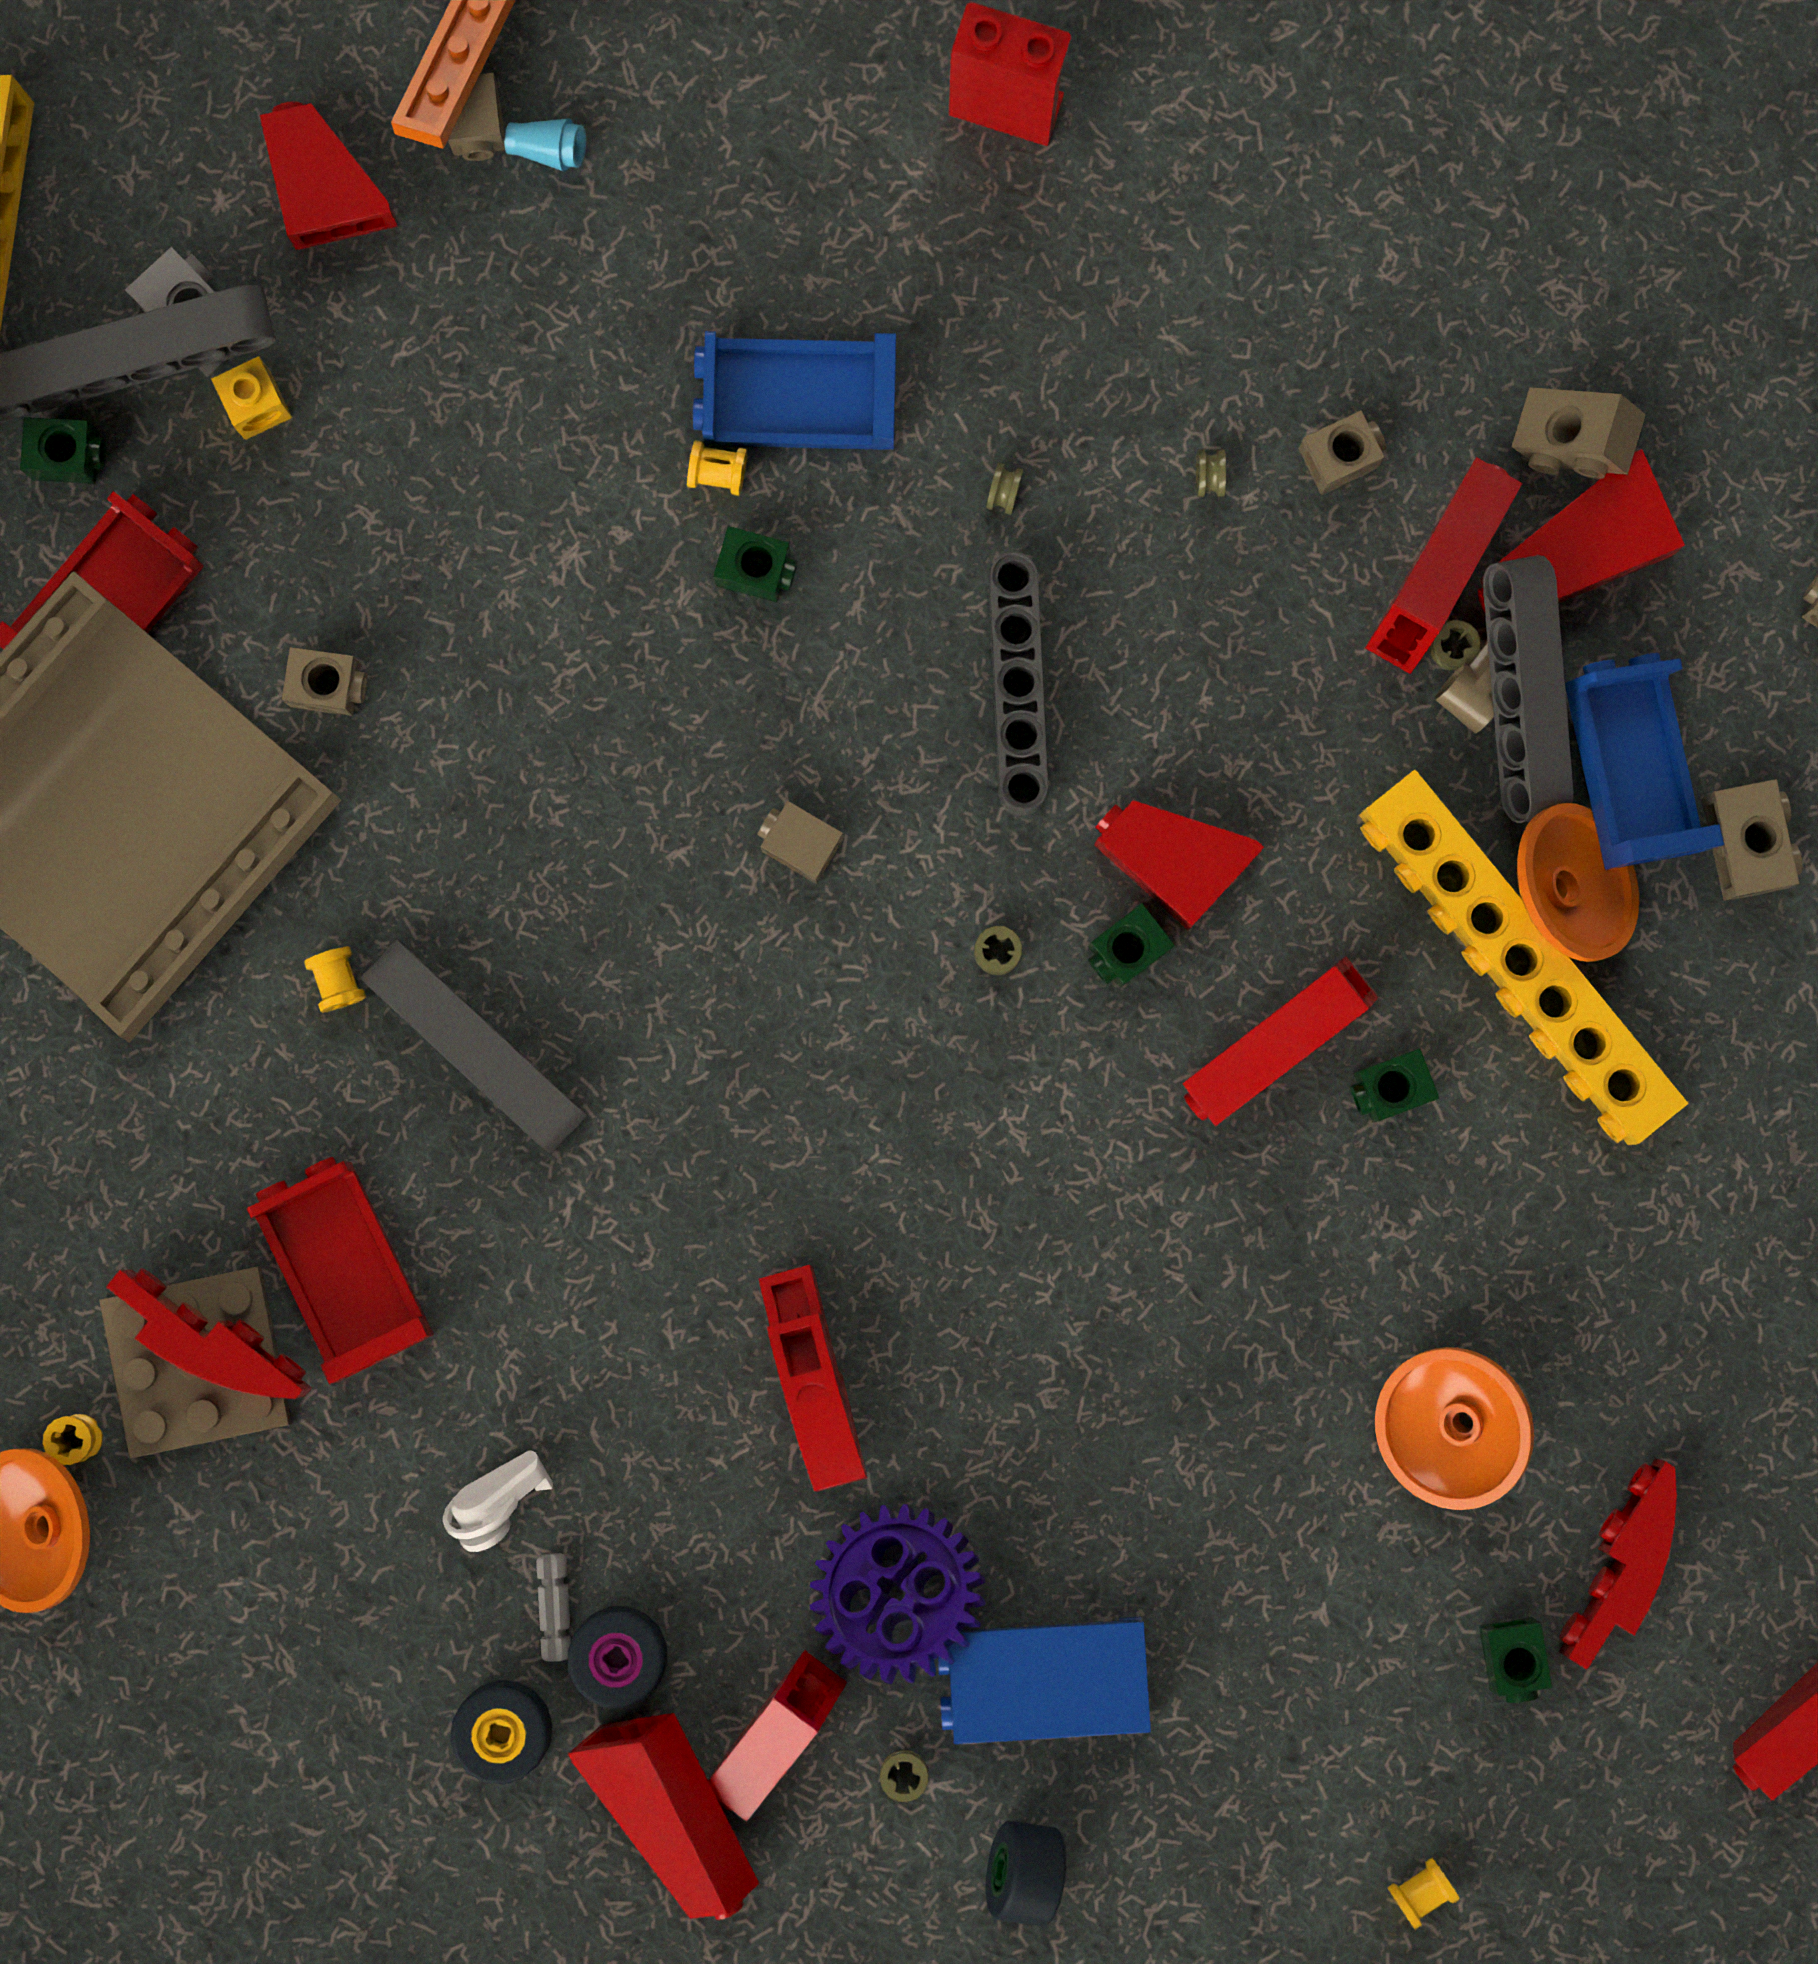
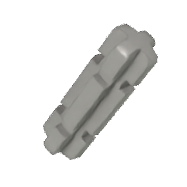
[536,1553,571,1662]

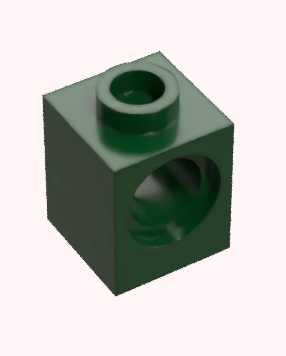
[20,417,106,484]
[713,526,798,603]
[1088,903,1175,988]
[1350,1048,1440,1123]
[1479,1617,1552,1703]

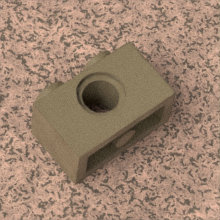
[1512,387,1646,479]
[1702,779,1803,901]

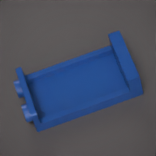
[693,331,896,450]
[1565,653,1724,870]
[938,1616,1151,1744]

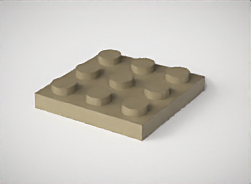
[99,1266,292,1459]

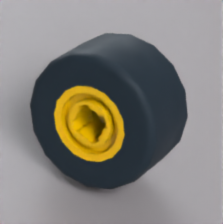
[450,1680,553,1785]

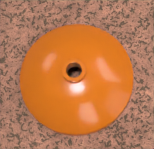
[1517,803,1639,962]
[1375,1347,1534,1510]
[0,1448,90,1613]

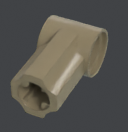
[1434,640,1494,734]

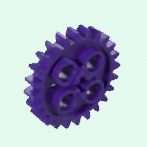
[810,1504,986,1684]

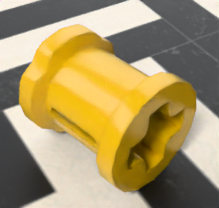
[687,440,748,496]
[304,946,366,1013]
[43,1414,103,1465]
[1387,1857,1460,1929]

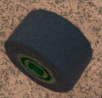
[986,1821,1066,1926]

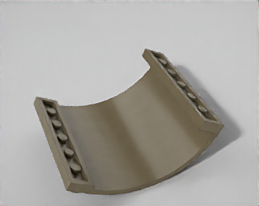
[0,571,341,1043]

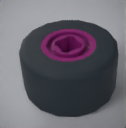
[568,1606,667,1708]

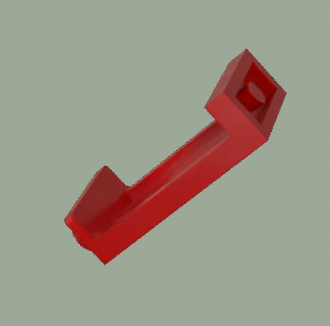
[949,2,1071,146]
[0,491,204,649]
[247,1157,434,1384]

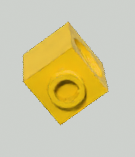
[211,356,292,440]

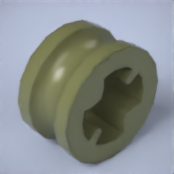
[1196,449,1226,497]
[986,462,1024,515]
[1430,620,1480,671]
[974,926,1022,975]
[880,1750,928,1802]

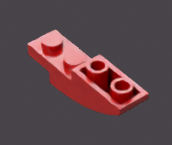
[758,1264,868,1492]
[106,1268,312,1399]
[1559,1458,1677,1670]

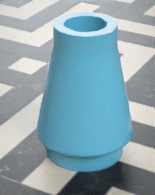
[505,118,586,172]

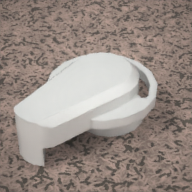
[442,1451,553,1552]

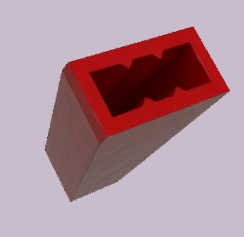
[1478,449,1685,612]
[1365,457,1523,674]
[1182,956,1379,1126]
[1733,1662,1818,1801]
[568,1713,760,1920]

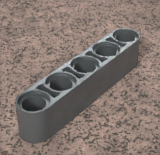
[989,552,1048,817]
[1483,555,1573,823]
[360,939,588,1154]

